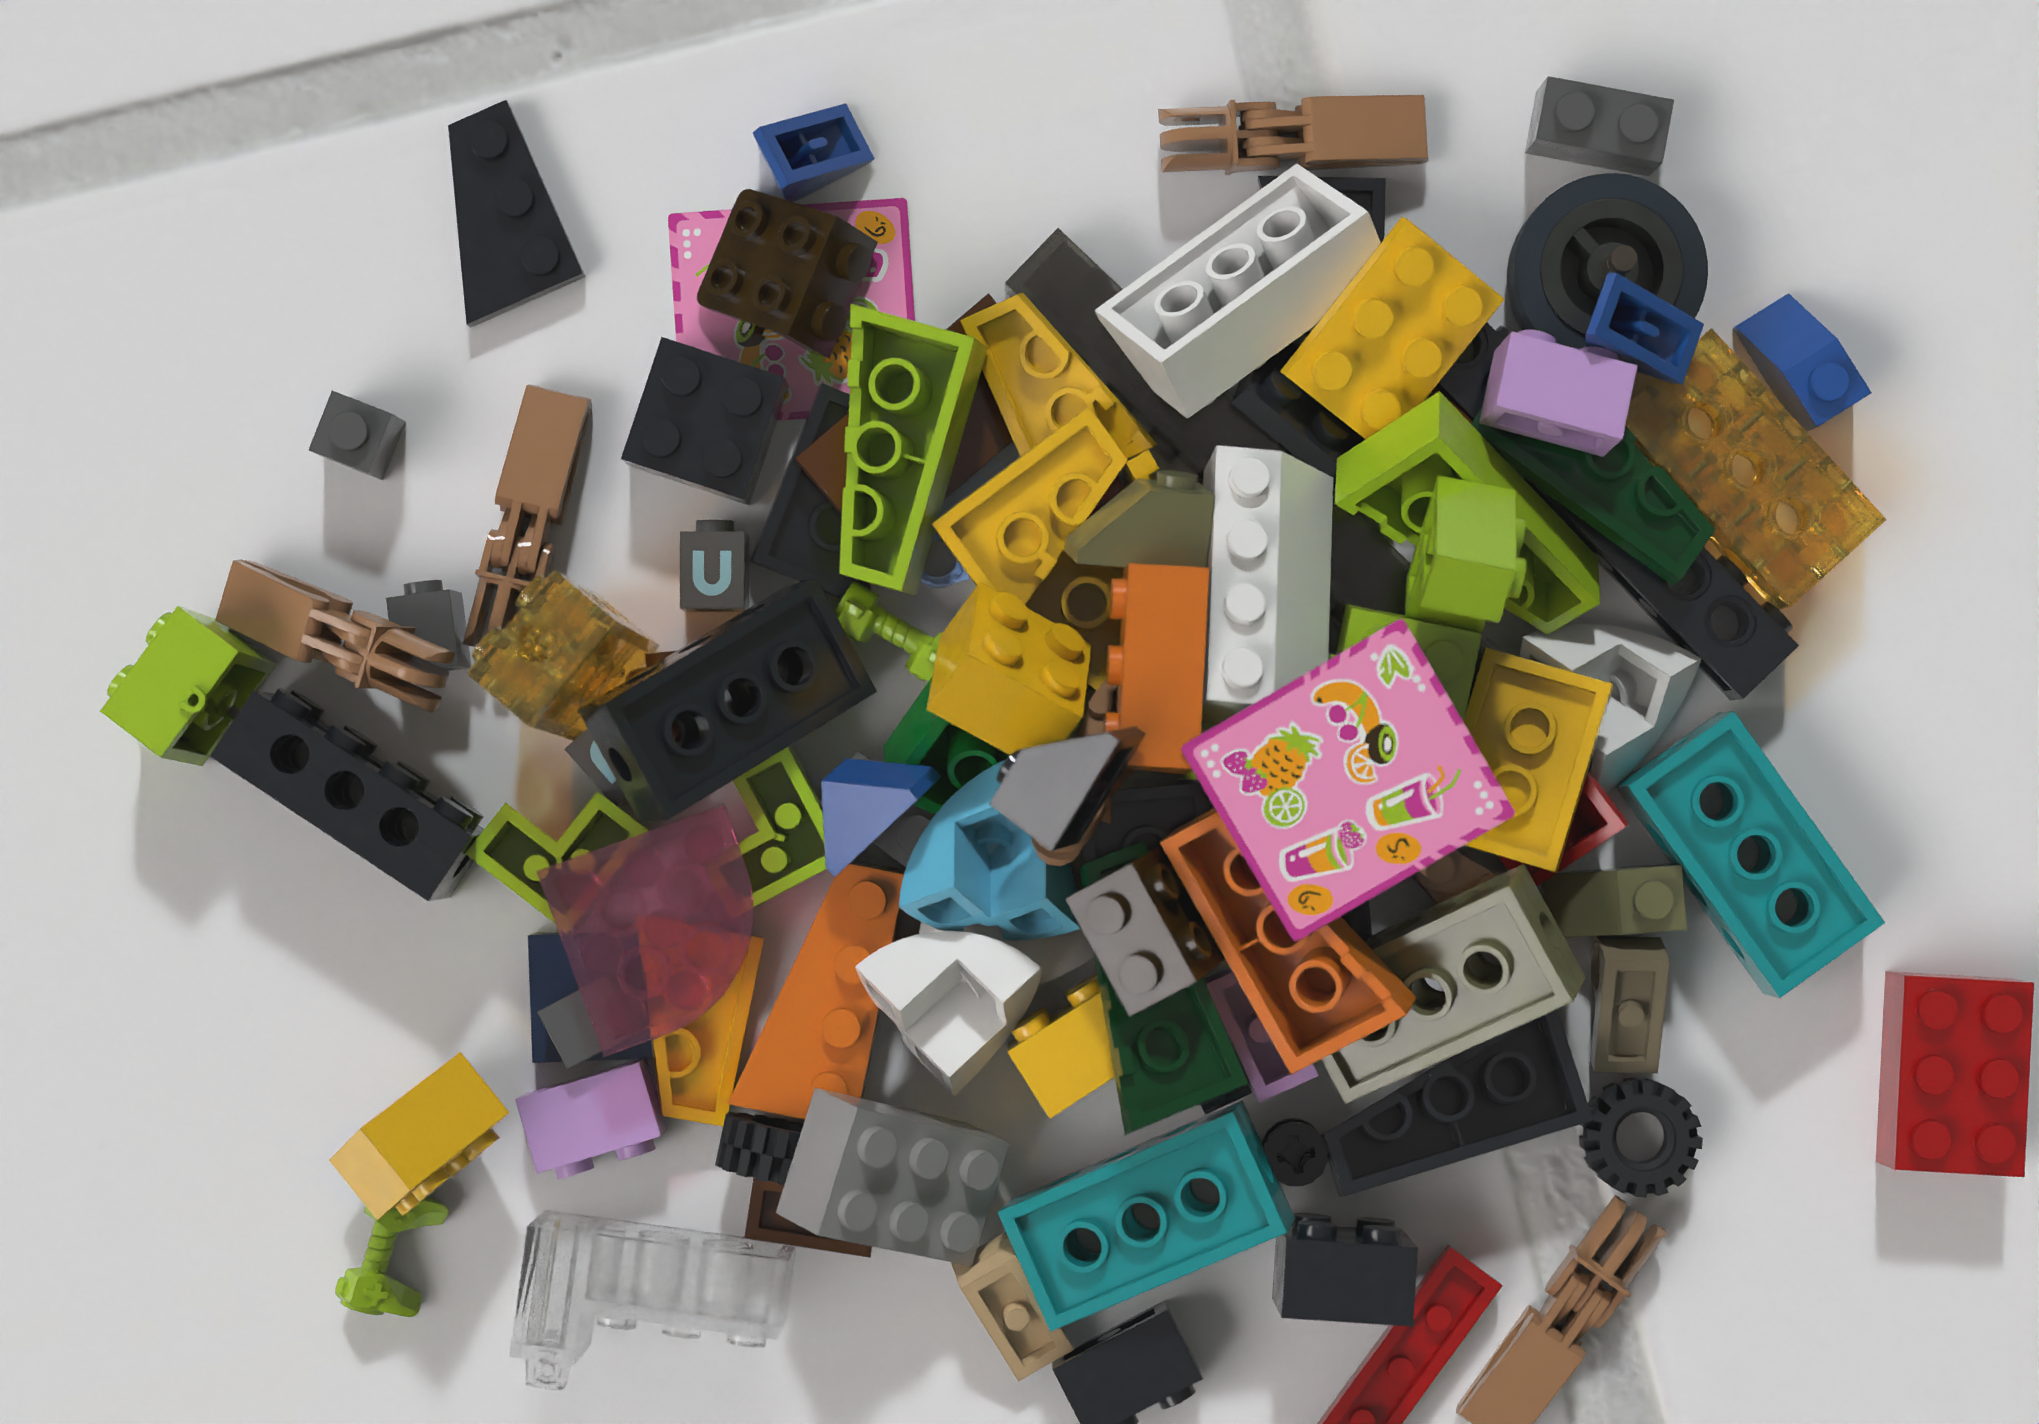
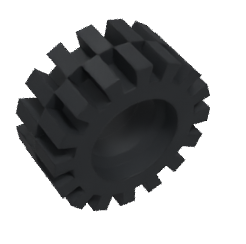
[1579,1077,1703,1198]
[715,1112,803,1186]

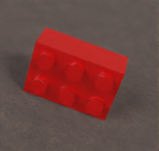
[1875,971,2034,1177]

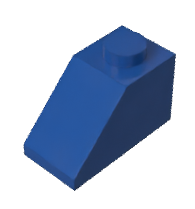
[1733,293,1872,435]

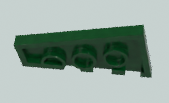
[1470,327,1716,586]
[1079,841,1248,1135]

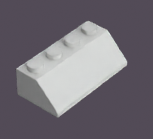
[1095,163,1381,419]
[1202,446,1333,722]

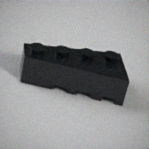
[1322,1009,1593,1197]

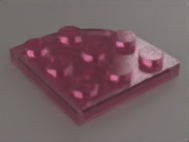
[537,804,754,1057]

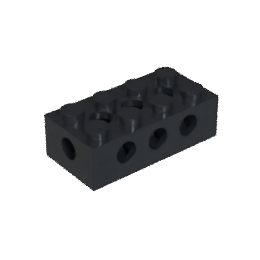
[577,578,877,823]
[210,688,484,901]

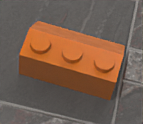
[1103,563,1209,774]

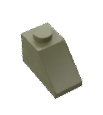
[1064,470,1215,567]
[1542,863,1688,937]

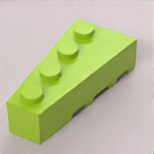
[839,304,988,596]
[1335,391,1600,635]

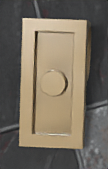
[951,1232,1074,1382]

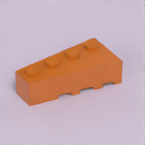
[1160,808,1417,1075]
[728,861,905,1119]

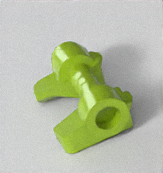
[835,581,943,681]
[335,1197,449,1317]

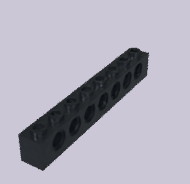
[1437,322,1799,701]

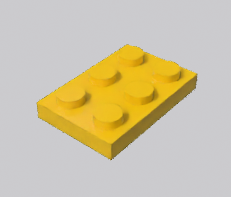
[1280,217,1505,440]
[1463,647,1614,873]

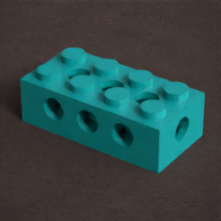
[1615,711,1885,998]
[997,1100,1295,1332]

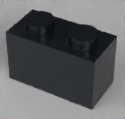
[1052,1300,1203,1424]

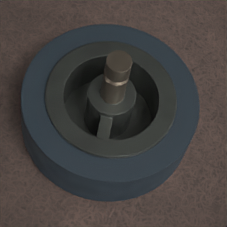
[1507,173,1708,350]

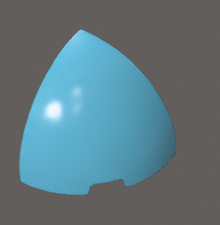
[899,760,1081,941]

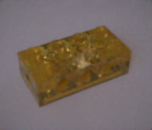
[1625,328,1887,610]
[467,569,660,741]

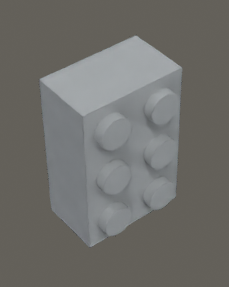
[776,1087,1010,1266]

